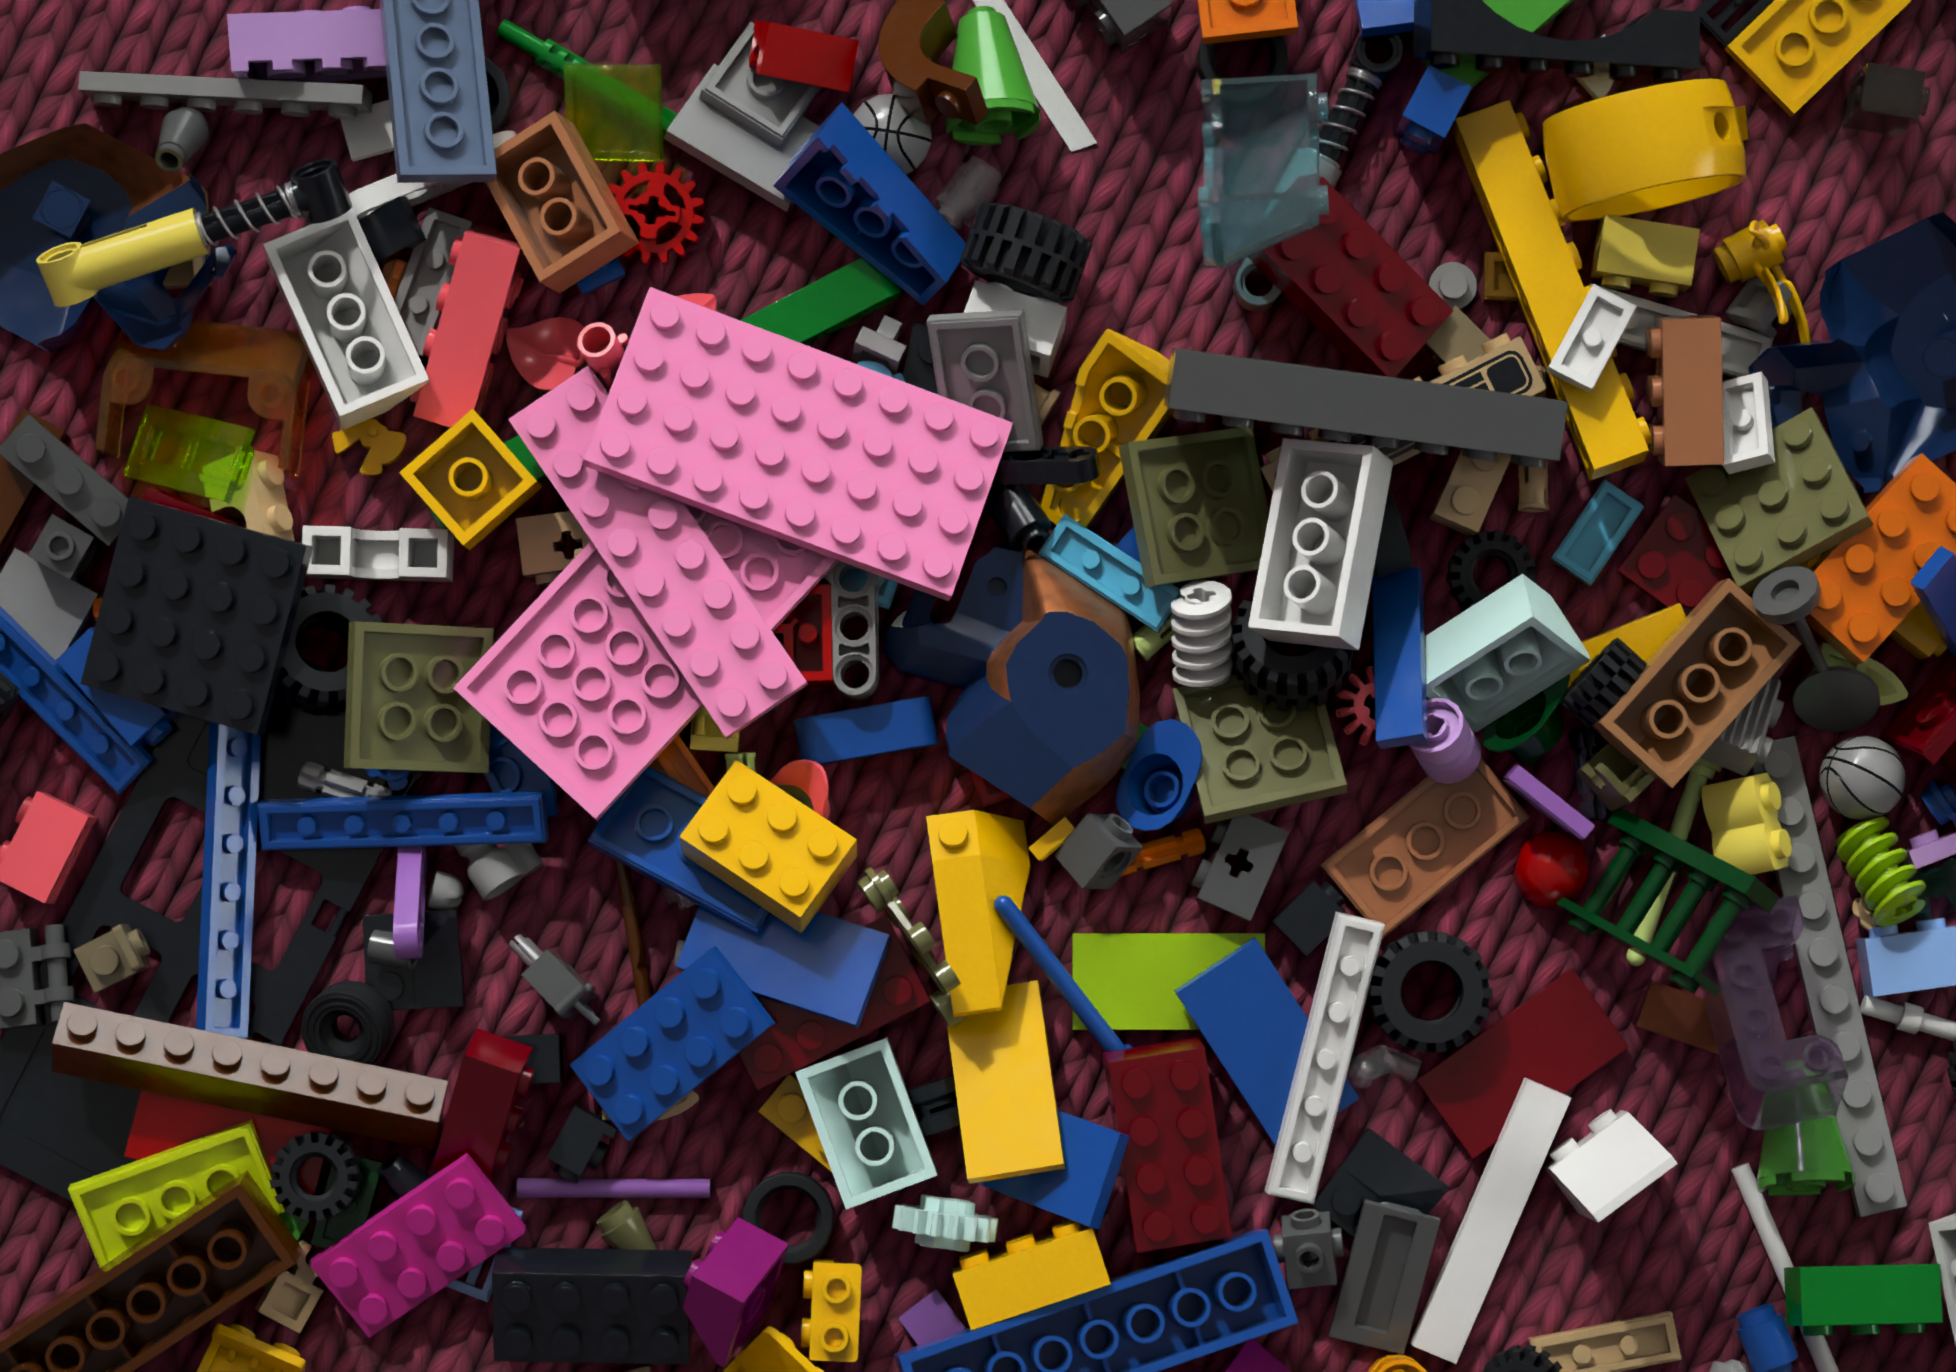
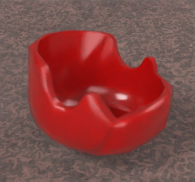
[1513,831,1589,909]

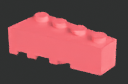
[410,224,525,428]

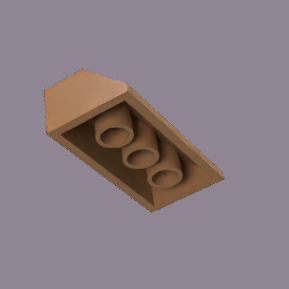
[1591,578,1801,788]

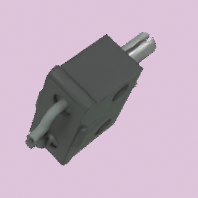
[509,934,600,1025]

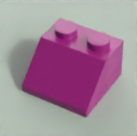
[683,1217,789,1367]

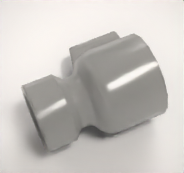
[453,843,544,901]

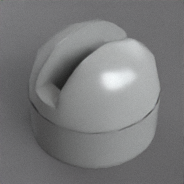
[426,870,464,911]

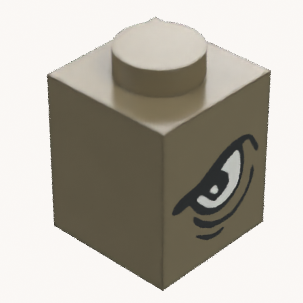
[1421,305,1490,366]

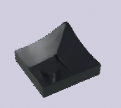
[362,910,465,1010]
[1310,1128,1450,1238]

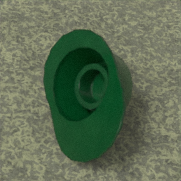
[1483,674,1570,767]

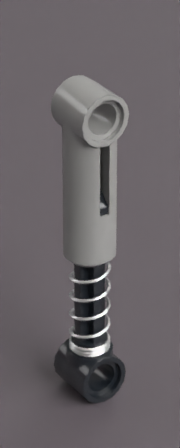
[1233,33,1403,312]

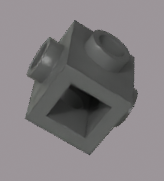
[1273,1209,1344,1289]

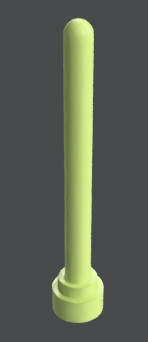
[1626,758,1722,966]

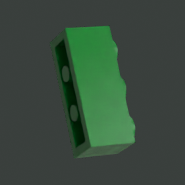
[1784,1264,1943,1336]

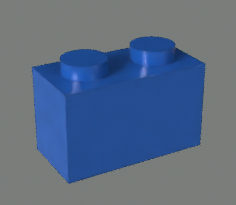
[1394,65,1472,155]

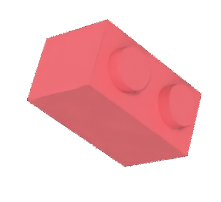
[0,791,98,904]

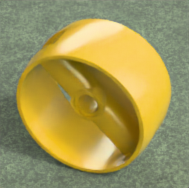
[1542,79,1747,222]

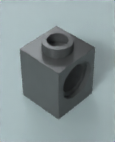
[28,514,104,584]
[1054,813,1143,889]

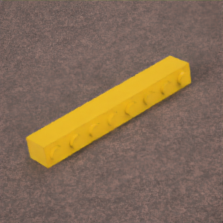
[1453,100,1652,481]

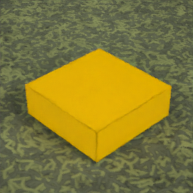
[1028,817,1075,862]

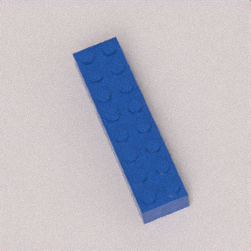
[894,1229,1299,1372]

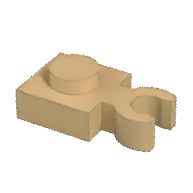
[255,1240,324,1333]

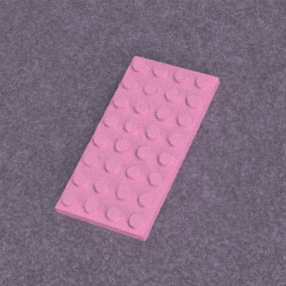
[582,287,1013,601]
[453,503,839,821]

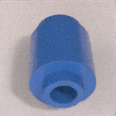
[1736,1303,1799,1372]

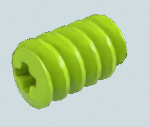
[1835,817,1926,927]

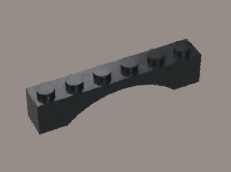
[1413,0,1700,84]

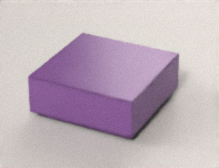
[898,1288,966,1345]

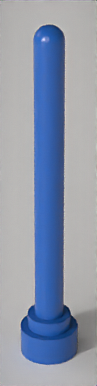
[994,895,1132,1052]

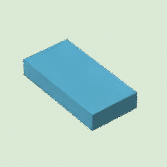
[1549,480,1645,586]

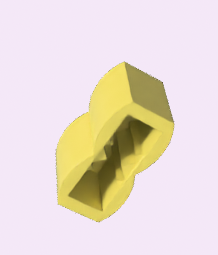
[1701,772,1792,875]

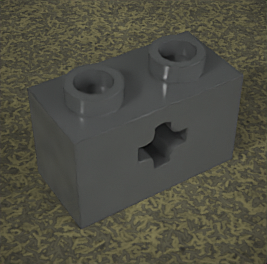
[1191,815,1289,921]

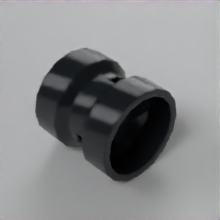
[909,1075,960,1136]

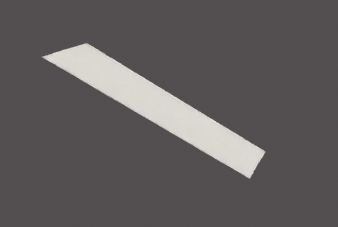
[972,0,1097,152]

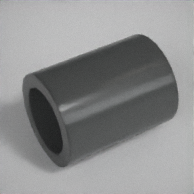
[367,929,418,970]

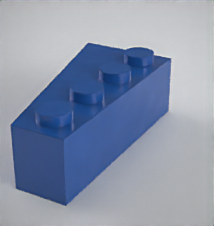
[773,102,966,306]

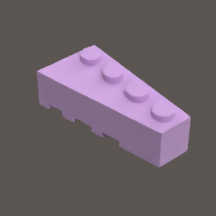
[227,6,387,83]

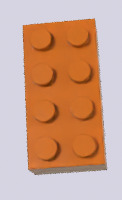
[1805,453,1956,666]

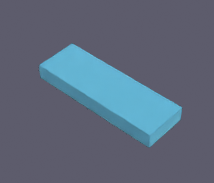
[1038,514,1182,633]

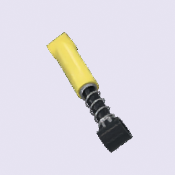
[36,158,353,307]

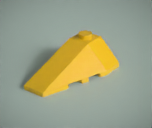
[1041,329,1174,528]
[926,810,1031,1017]

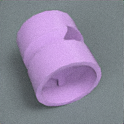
[1409,697,1481,784]

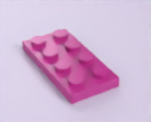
[310,1153,526,1338]

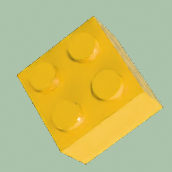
[399,408,542,550]

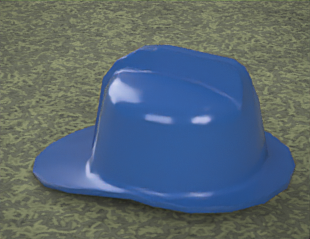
[1116,719,1202,831]

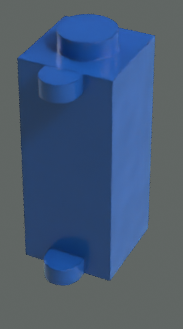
[56,628,180,747]

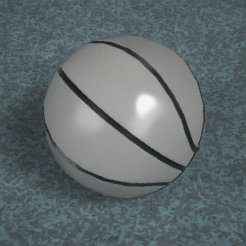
[853,94,932,174]
[1819,736,1906,820]

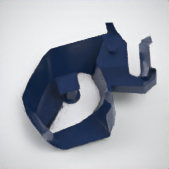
[1748,212,1956,493]

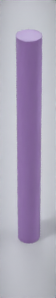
[517,1178,711,1198]

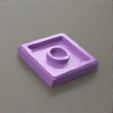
[1501,764,1595,839]

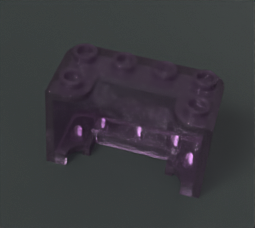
[1702,895,1848,1130]

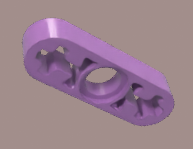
[393,846,427,959]

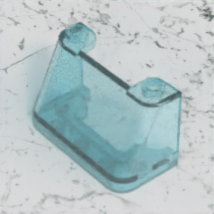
[1198,73,1329,268]

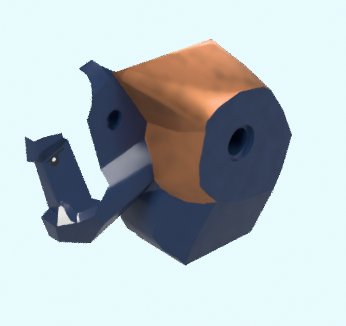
[0,123,237,353]
[882,543,1140,825]

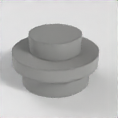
[1429,262,1477,309]

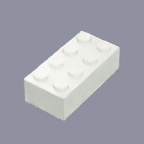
[1248,438,1393,650]

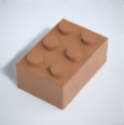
[486,111,639,294]
[1645,315,1724,466]

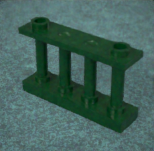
[1556,808,1779,997]

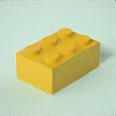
[679,760,857,933]
[953,1220,1111,1331]

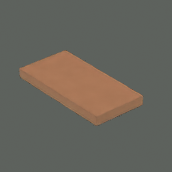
[1320,758,1530,939]

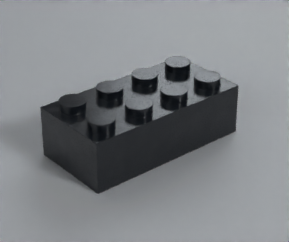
[492,1247,693,1364]

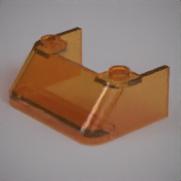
[95,320,312,476]

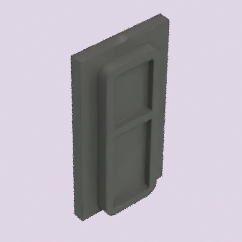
[1328,1200,1441,1355]

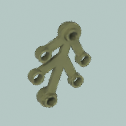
[856,867,966,1028]

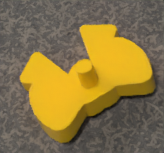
[332,418,407,475]

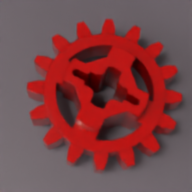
[608,161,706,267]

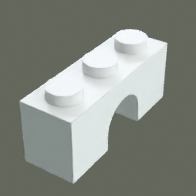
[302,525,454,582]

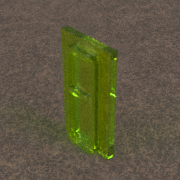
[122,404,255,504]

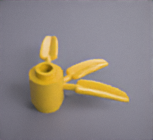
[1712,219,1811,343]

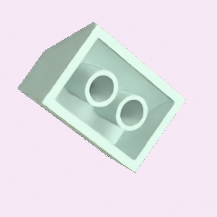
[1425,574,1591,733]
[795,1037,938,1210]

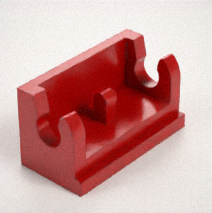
[749,20,859,92]

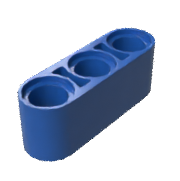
[793,696,939,765]

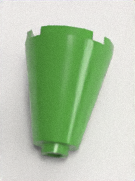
[945,6,1041,145]
[1757,1061,1856,1196]

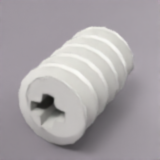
[1171,580,1233,687]

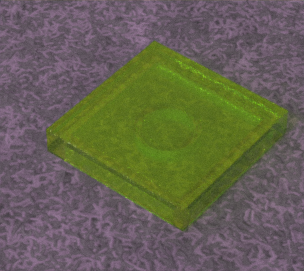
[564,63,664,162]

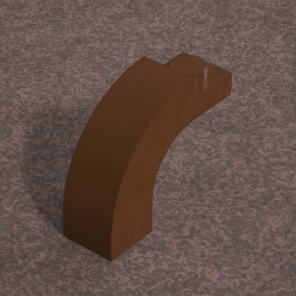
[879,0,988,125]

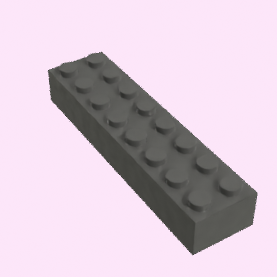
[1164,348,1568,468]

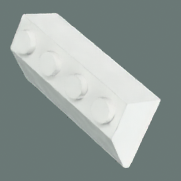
[263,208,429,430]

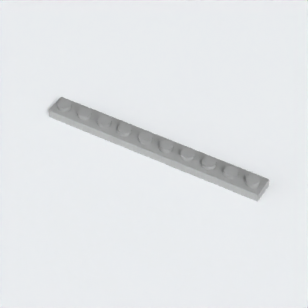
[1750,736,1907,1217]

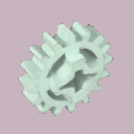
[892,1195,998,1252]

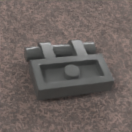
[0,924,74,1031]

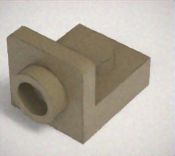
[73,924,151,993]

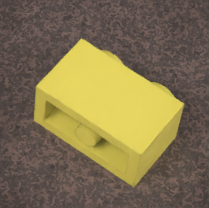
[1590,214,1700,298]

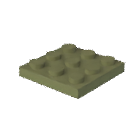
[1685,407,1874,594]
[1118,428,1269,588]
[344,621,494,773]
[1172,674,1347,824]

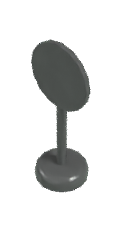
[1752,566,1880,732]

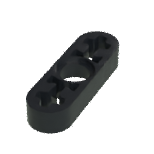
[992,446,1100,485]

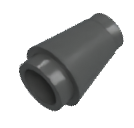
[155,107,209,173]

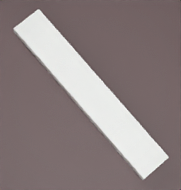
[1264,912,1385,1204]
[1410,1077,1571,1364]

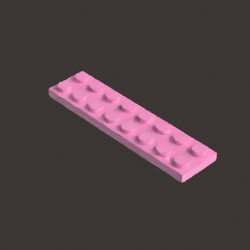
[508,365,808,739]

